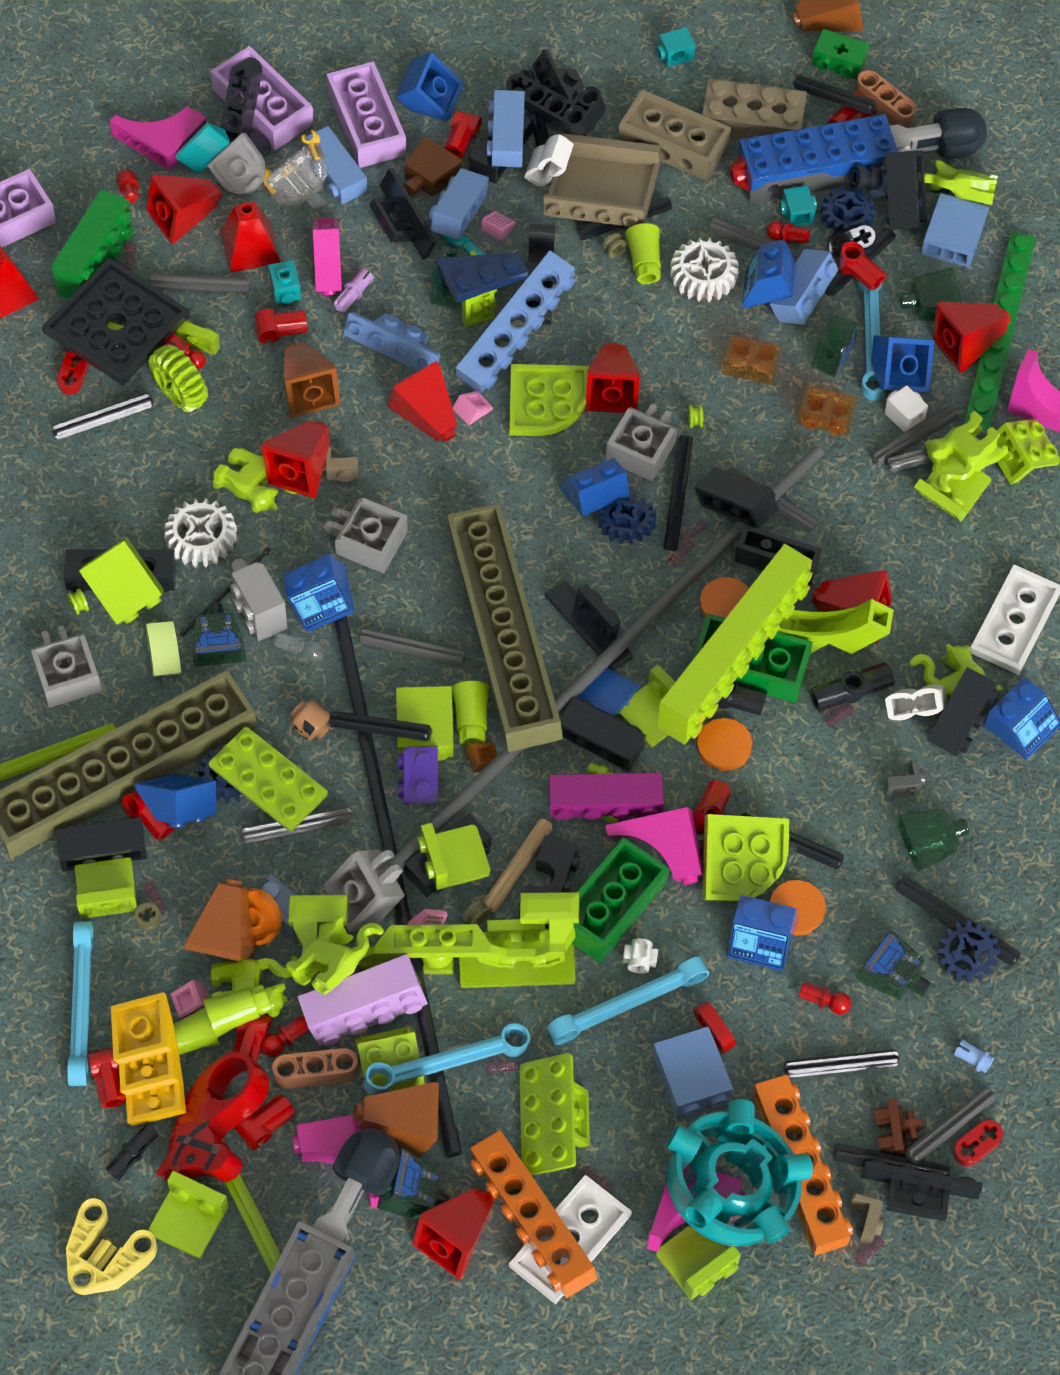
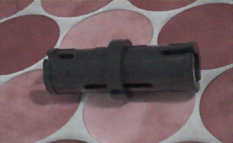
[105,1123,159,1181]

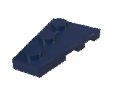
[436,252,528,303]

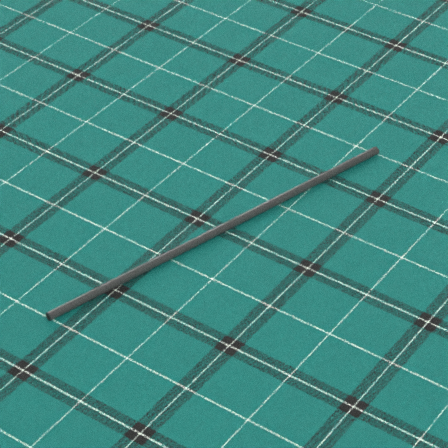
[388,445,824,868]

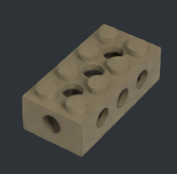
[702,78,807,140]
[618,89,731,181]

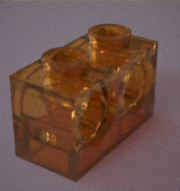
[722,335,781,385]
[797,385,858,436]

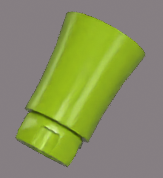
[625,223,661,284]
[452,681,490,746]
[203,984,272,1038]
[173,1007,220,1055]

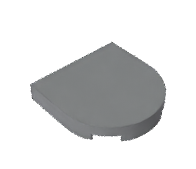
[207,133,266,195]

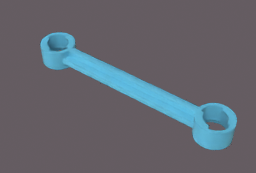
[857,280,887,400]
[68,921,94,1086]
[547,957,709,1045]
[363,1023,530,1095]

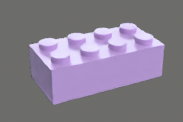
[211,46,314,150]
[326,61,406,168]
[0,169,56,247]
[298,954,428,1046]

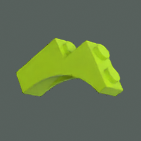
[778,599,894,654]

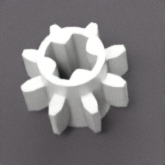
[623,938,658,974]

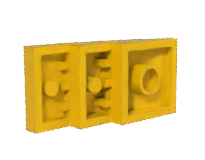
[111,992,186,1126]

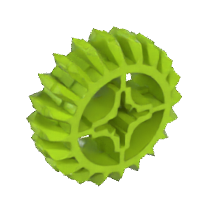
[148,344,208,413]

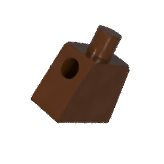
[404,136,462,196]

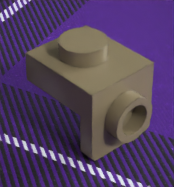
[323,446,359,482]
[850,1193,885,1243]

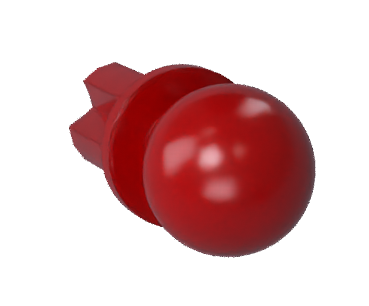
[117,169,139,204]
[766,220,810,243]
[164,333,206,370]
[799,982,852,1015]
[261,1016,309,1057]

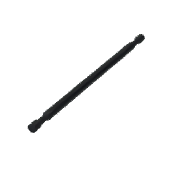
[179,547,271,637]

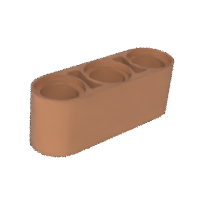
[856,70,917,128]
[272,1048,358,1089]

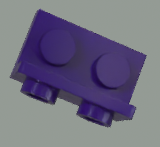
[398,746,438,804]

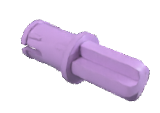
[333,269,374,313]

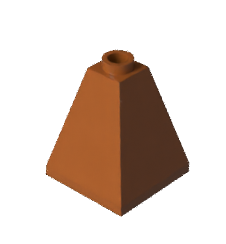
[792,0,864,32]
[284,343,341,418]
[184,877,255,961]
[353,1082,439,1158]

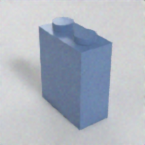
[921,193,989,268]
[652,1026,733,1117]

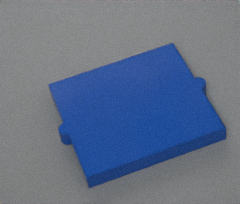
[576,668,640,716]

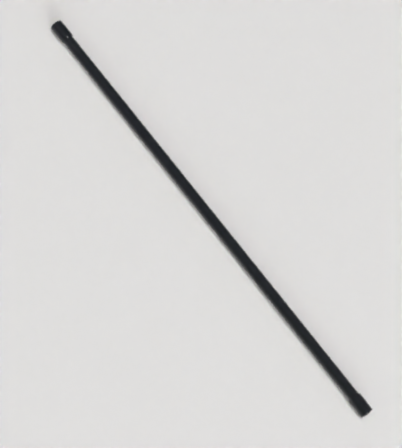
[334,616,463,1158]

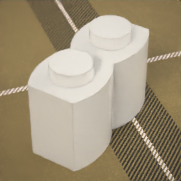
[524,134,574,187]
[885,684,948,720]

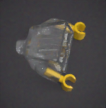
[262,130,327,211]

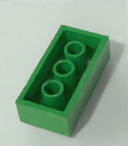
[52,189,134,299]
[692,613,813,703]
[572,837,670,964]

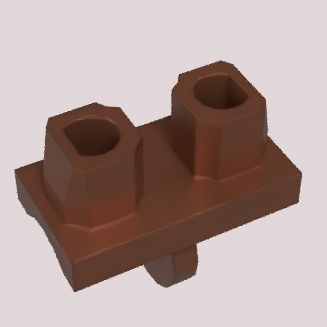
[874,1098,925,1157]

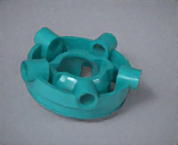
[666,1099,813,1246]

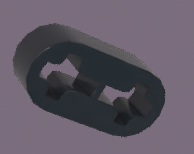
[827,222,875,257]

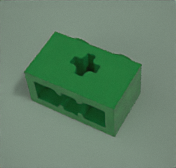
[812,29,870,80]

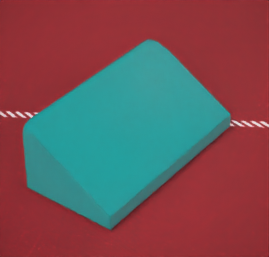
[175,123,230,174]

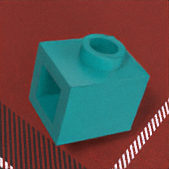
[779,185,817,227]
[268,260,301,305]

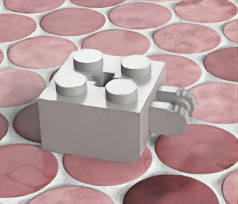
[605,404,678,482]
[323,498,408,574]
[230,558,287,641]
[30,625,102,708]
[323,849,405,932]

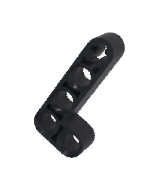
[220,57,271,158]
[506,73,606,136]
[527,223,555,325]

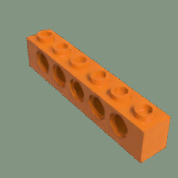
[752,1074,853,1256]
[470,1130,597,1299]

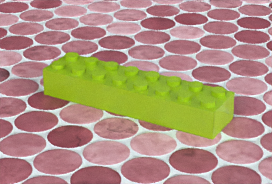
[657,544,813,745]

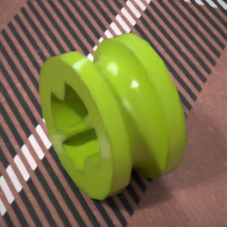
[688,405,703,429]
[67,588,89,616]

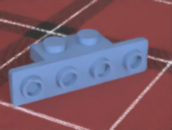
[343,312,440,371]

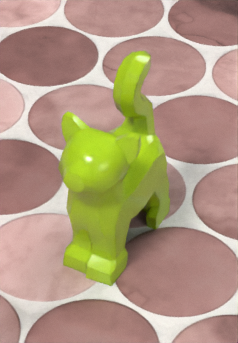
[924,160,998,205]
[925,411,1008,493]
[213,447,298,513]
[909,644,1003,700]
[286,915,384,995]
[211,956,298,1017]

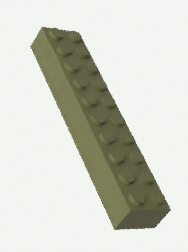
[447,503,563,752]
[0,670,257,859]

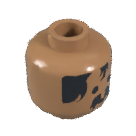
[289,700,331,741]

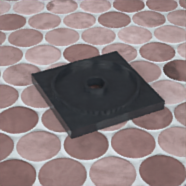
[41,258,190,386]

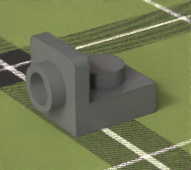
[884,760,925,799]

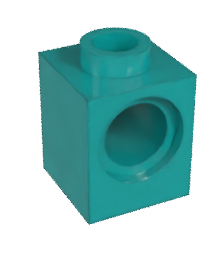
[656,27,696,68]

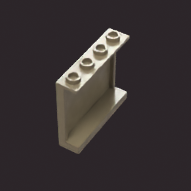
[543,133,661,227]

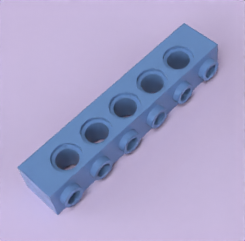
[456,251,576,394]

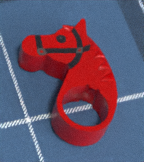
[156,1052,269,1182]

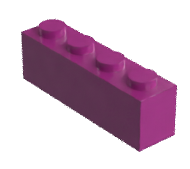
[549,773,664,820]

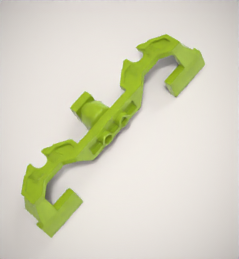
[288,892,580,974]

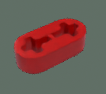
[57,351,89,395]
[693,1001,736,1054]
[953,1120,1003,1166]

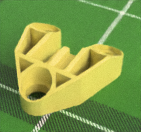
[66,1198,157,1295]

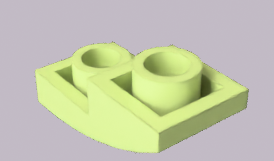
[145,621,181,677]

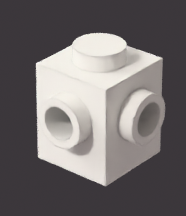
[884,386,928,432]

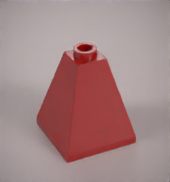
[146,174,222,245]
[220,202,281,273]
[0,246,39,319]
[933,302,1010,373]
[585,343,640,413]
[387,360,457,442]
[261,420,330,498]
[812,570,892,644]
[412,1188,494,1280]

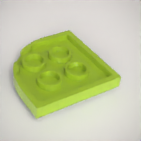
[509,364,589,436]
[703,814,789,902]

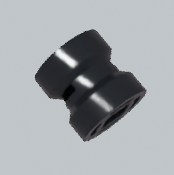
[849,165,883,191]

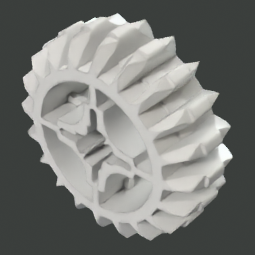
[670,237,739,302]
[164,498,237,568]

